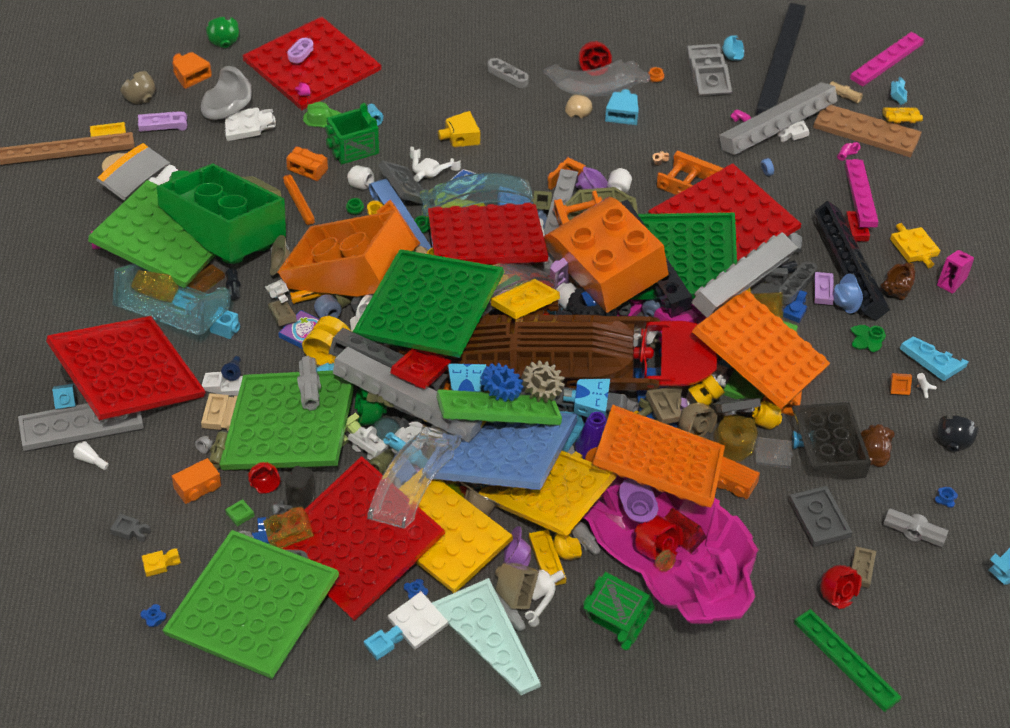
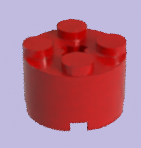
[635,515,683,564]

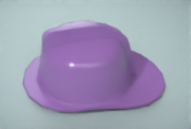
[576,166,608,190]
[619,478,658,524]
[503,526,531,566]

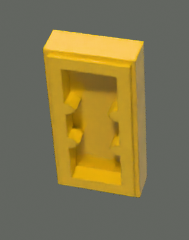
[90,122,126,137]

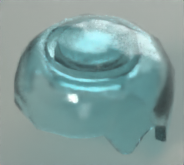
[373,417,401,446]

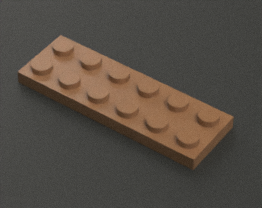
[813,105,921,157]

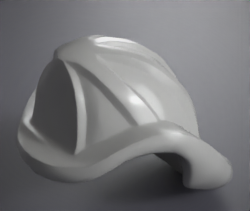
[200,66,251,120]

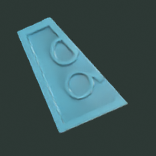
[900,337,969,381]

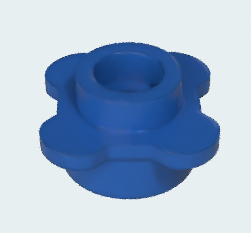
[935,487,958,507]
[404,579,428,599]
[141,604,166,627]

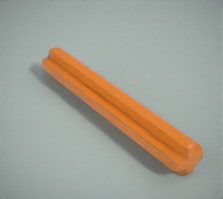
[283,175,315,225]

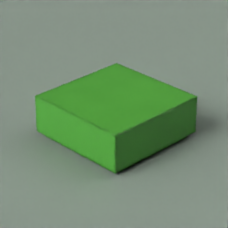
[225,499,254,526]

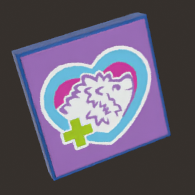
[278,310,319,349]

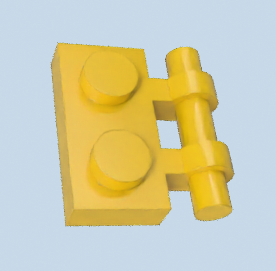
[882,108,923,123]

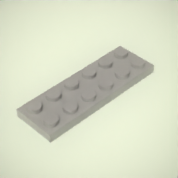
[18,403,144,451]

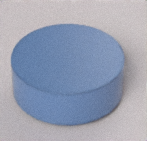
[761,158,774,176]

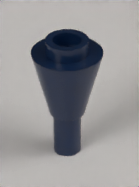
[221,356,241,381]

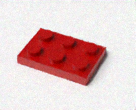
[390,349,452,389]

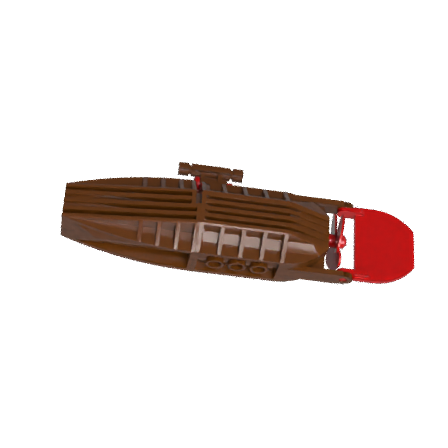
[399,300,717,393]

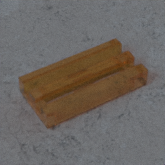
[185,264,225,297]

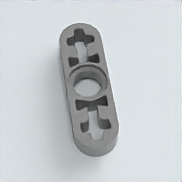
[488,58,529,88]

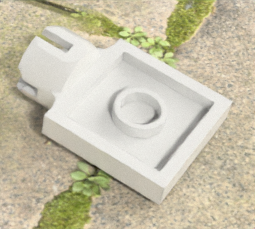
[225,108,276,141]

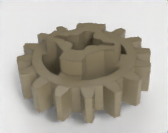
[521,360,565,403]

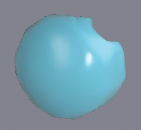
[723,36,744,61]

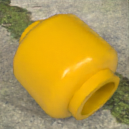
[752,401,782,430]

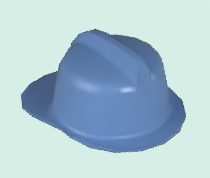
[833,274,863,314]

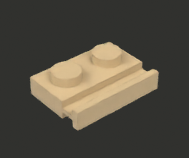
[201,393,237,431]

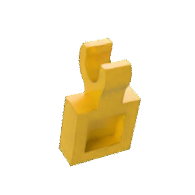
[142,549,181,577]

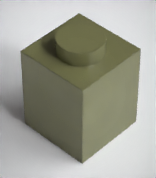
[533,191,552,210]

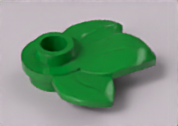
[850,325,886,352]

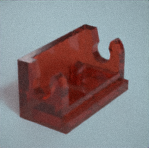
[664,507,707,553]

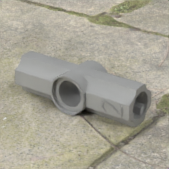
[297,356,321,411]
[883,508,949,547]

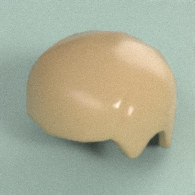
[565,94,593,118]

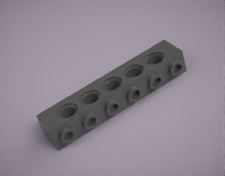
[329,328,448,391]

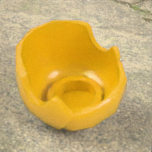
[554,531,582,561]

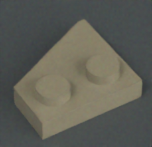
[646,386,682,424]

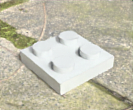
[388,592,448,650]

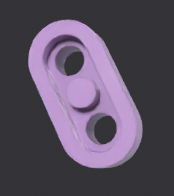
[288,38,313,63]

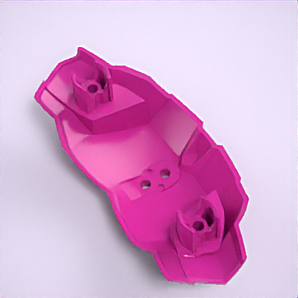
[582,473,758,623]

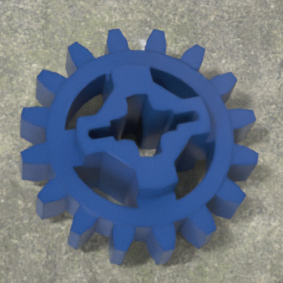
[480,363,524,402]

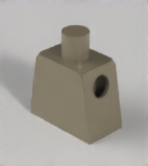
[495,563,539,609]

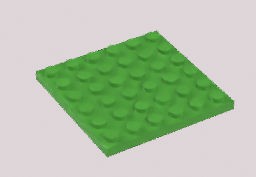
[88,180,216,288]
[220,370,355,470]
[163,530,339,679]

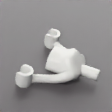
[410,147,461,182]
[525,570,565,627]

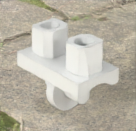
[348,426,388,460]

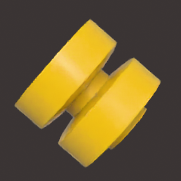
[302,316,351,366]

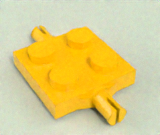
[890,223,940,268]

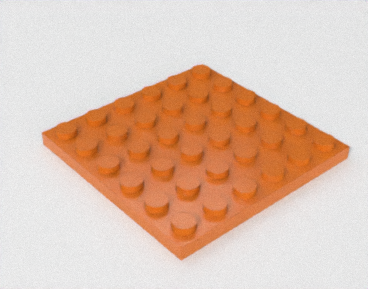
[692,291,830,410]
[592,404,725,508]

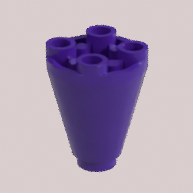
[574,412,607,459]

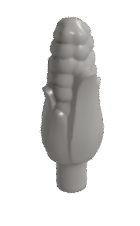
[571,521,600,555]
[496,592,525,631]

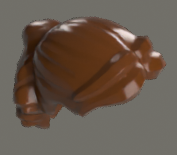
[881,263,916,300]
[859,424,895,467]

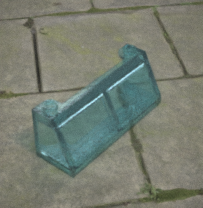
[113,264,231,335]

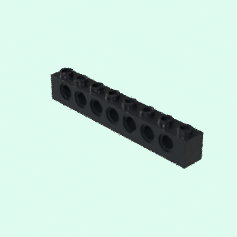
[621,199,692,316]
[814,200,890,321]

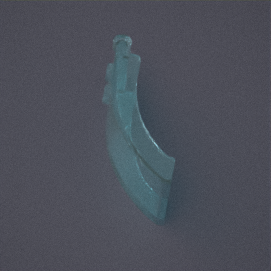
[419,173,534,216]

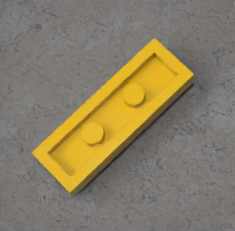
[528,529,566,585]

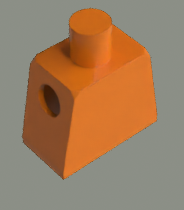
[172,52,212,89]

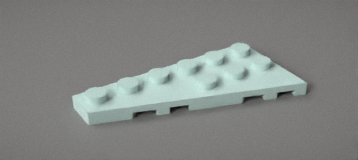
[432,578,541,695]

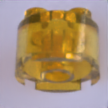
[716,415,758,461]

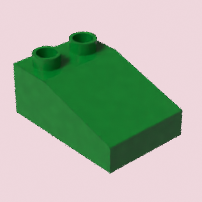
[157,163,286,264]

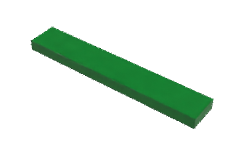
[794,609,901,712]

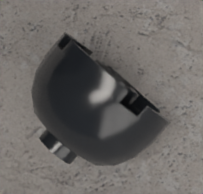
[937,415,979,452]

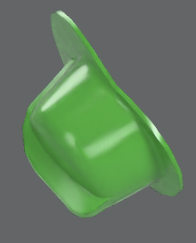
[303,102,341,128]

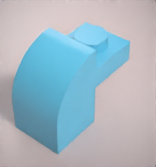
[989,548,1010,585]

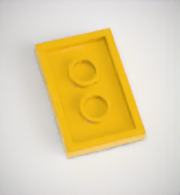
[491,279,560,319]

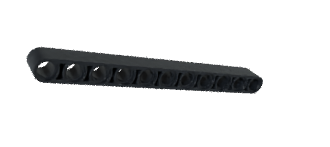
[756,2,806,116]

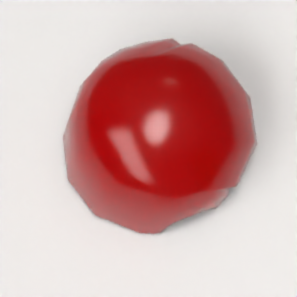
[248,462,280,494]

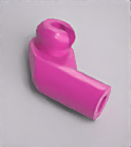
[731,110,751,122]
[837,142,861,161]

